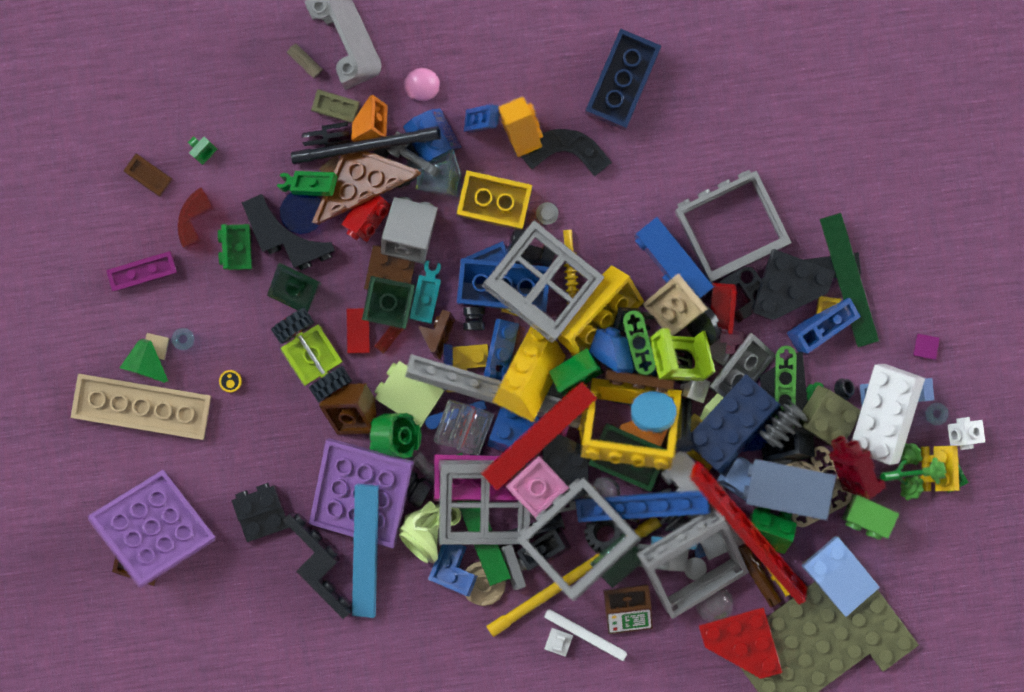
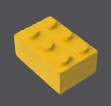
[457,170,532,229]

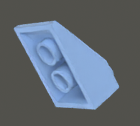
[801,536,880,617]

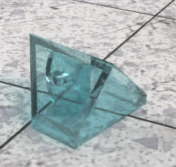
[416,148,461,197]

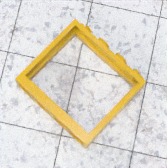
[581,378,682,470]

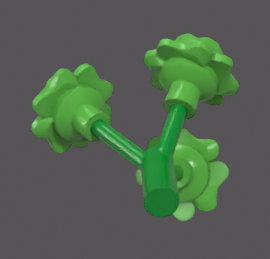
[880,443,946,501]

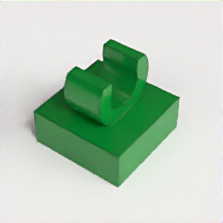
[188,136,217,165]

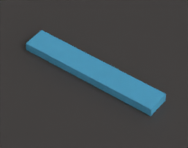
[352,484,379,618]

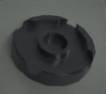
[686,305,722,346]

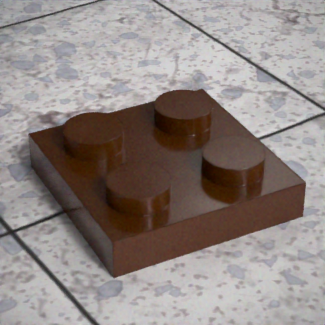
[364,245,415,298]

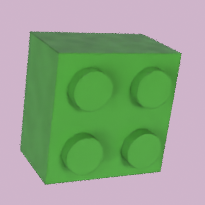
[841,495,899,540]

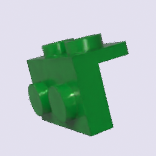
[218,224,252,270]

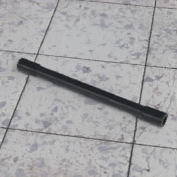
[291,126,441,165]

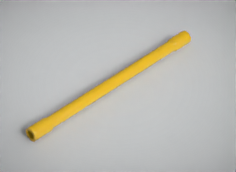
[486,517,662,637]

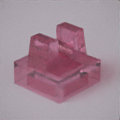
[720,329,744,354]

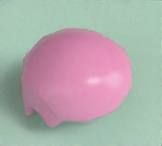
[404,68,440,102]

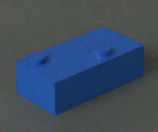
[634,217,713,298]

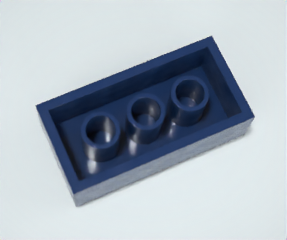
[585,28,661,131]
[691,374,782,474]

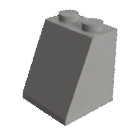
[381,197,438,264]

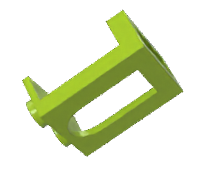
[649,328,715,381]

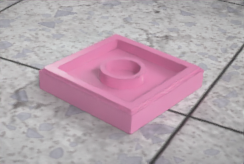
[505,455,569,518]

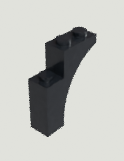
[241,194,336,271]

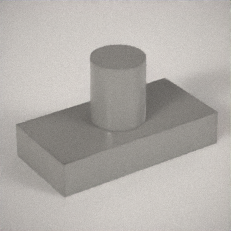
[499,544,527,590]

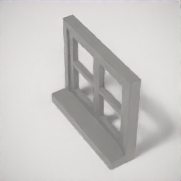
[482,221,604,342]
[439,460,530,544]

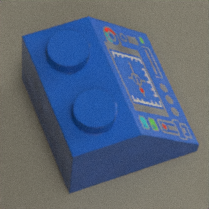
[403,108,461,163]

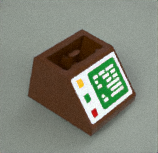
[603,584,653,634]

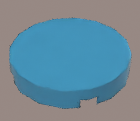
[631,391,676,433]

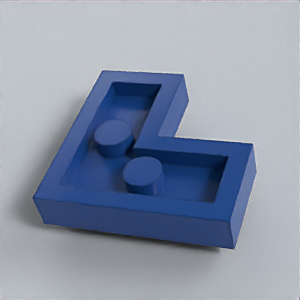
[428,544,478,597]

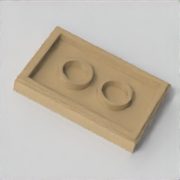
[643,274,707,336]

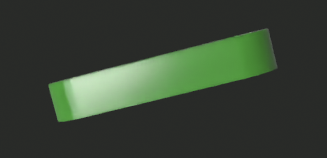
[623,311,655,375]

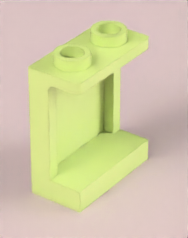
[374,361,445,428]

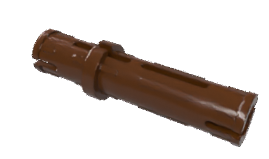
[738,543,782,608]

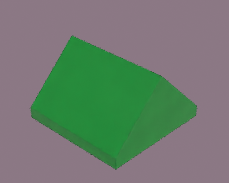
[549,348,604,395]

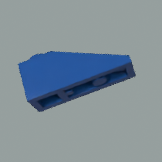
[787,298,861,354]

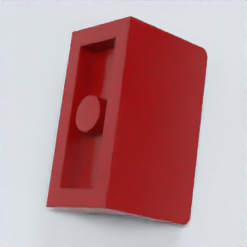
[710,283,736,334]

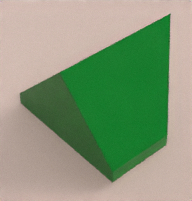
[119,339,168,383]

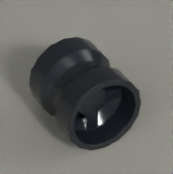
[463,307,485,331]

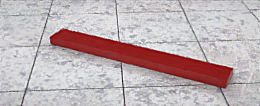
[689,462,808,605]

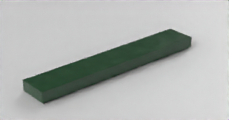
[819,212,879,347]

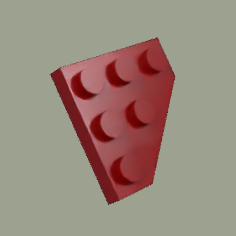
[698,607,782,679]

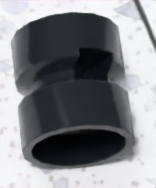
[406,471,434,508]

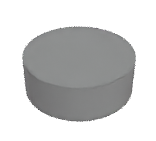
[684,557,707,580]

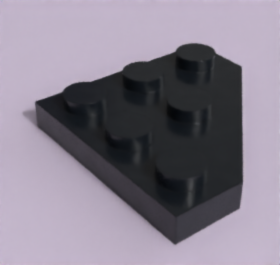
[751,249,835,320]

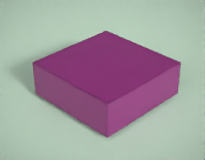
[913,334,940,360]

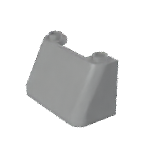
[304,0,382,90]

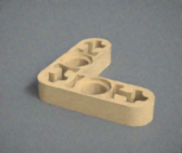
[791,446,852,527]

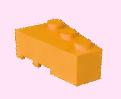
[498,96,543,157]

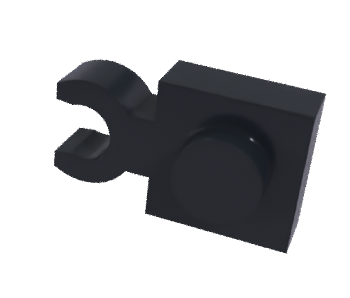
[613,307,654,332]

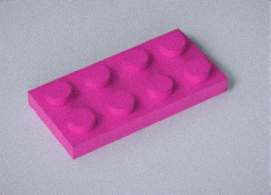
[434,455,518,502]

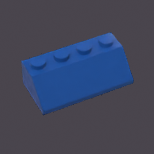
[457,258,549,313]

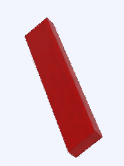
[481,381,597,490]

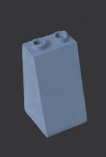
[743,459,836,520]

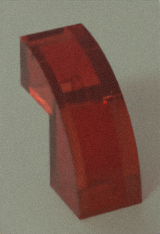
[178,187,214,249]

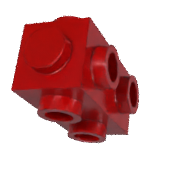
[341,195,391,242]

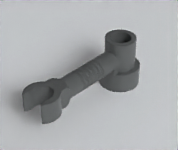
[387,131,441,177]

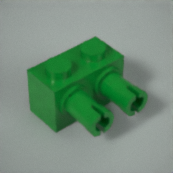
[748,506,797,554]

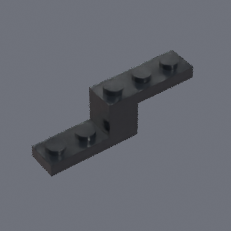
[283,512,352,619]

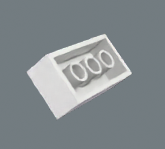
[852,364,925,465]

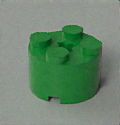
[370,413,421,458]

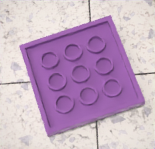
[309,438,414,548]
[88,470,215,588]

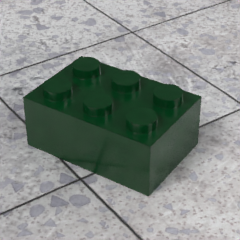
[588,423,667,492]

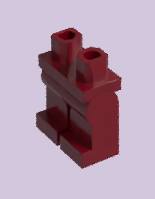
[829,435,886,499]

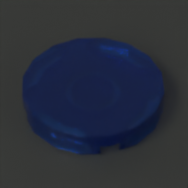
[280,193,322,235]

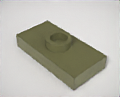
[311,89,360,123]

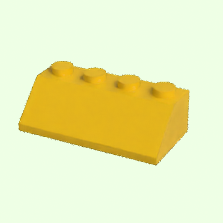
[557,265,644,356]
[492,326,566,422]

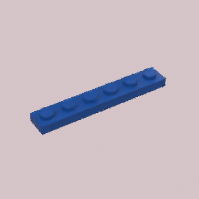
[575,490,711,522]

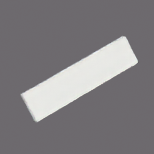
[544,609,627,661]

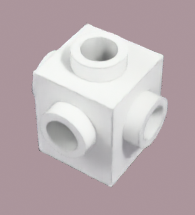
[948,417,985,450]

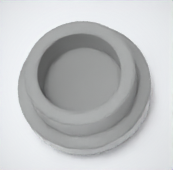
[536,202,558,225]

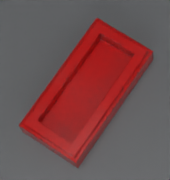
[346,308,370,353]

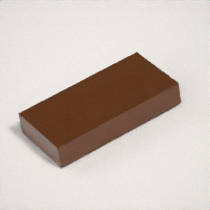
[123,153,173,197]

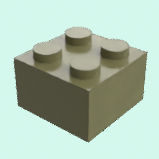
[799,385,861,447]

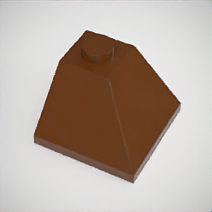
[319,383,376,435]

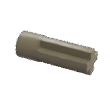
[287,43,323,79]

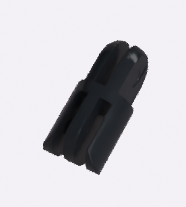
[301,122,351,147]

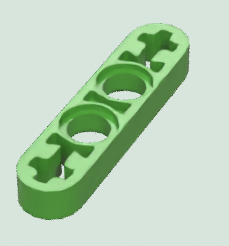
[774,346,797,428]

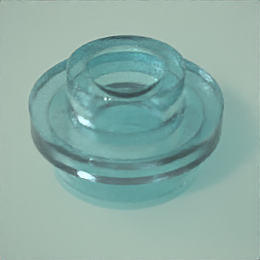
[172,328,194,350]
[926,403,948,425]

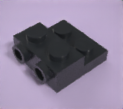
[231,483,290,542]

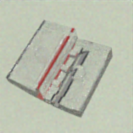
[433,399,494,456]

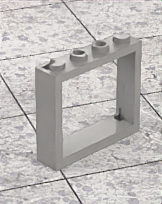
[674,170,791,283]
[517,478,641,601]
[637,507,749,619]

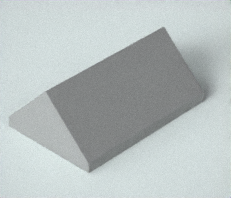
[709,333,776,397]

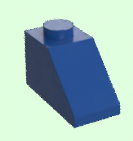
[589,327,634,373]

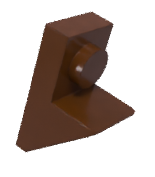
[418,310,456,360]

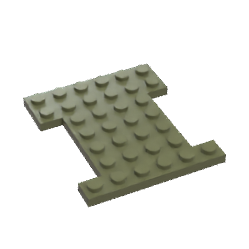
[740,536,919,692]

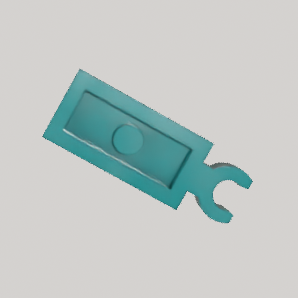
[409,261,441,324]

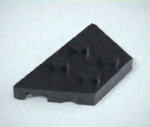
[759,352,810,434]
[542,434,588,511]

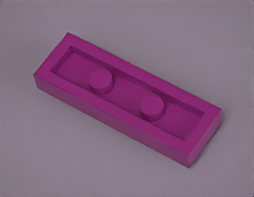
[106,251,178,292]

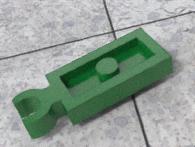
[277,171,338,196]

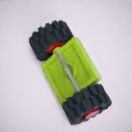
[271,308,352,403]

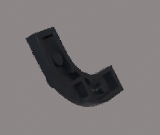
[520,129,612,177]

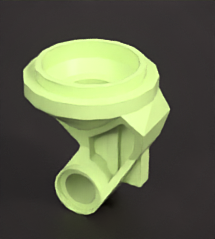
[399,501,461,563]

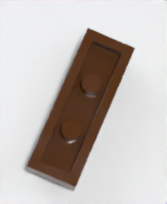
[605,368,674,393]

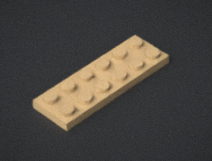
[71,374,212,440]

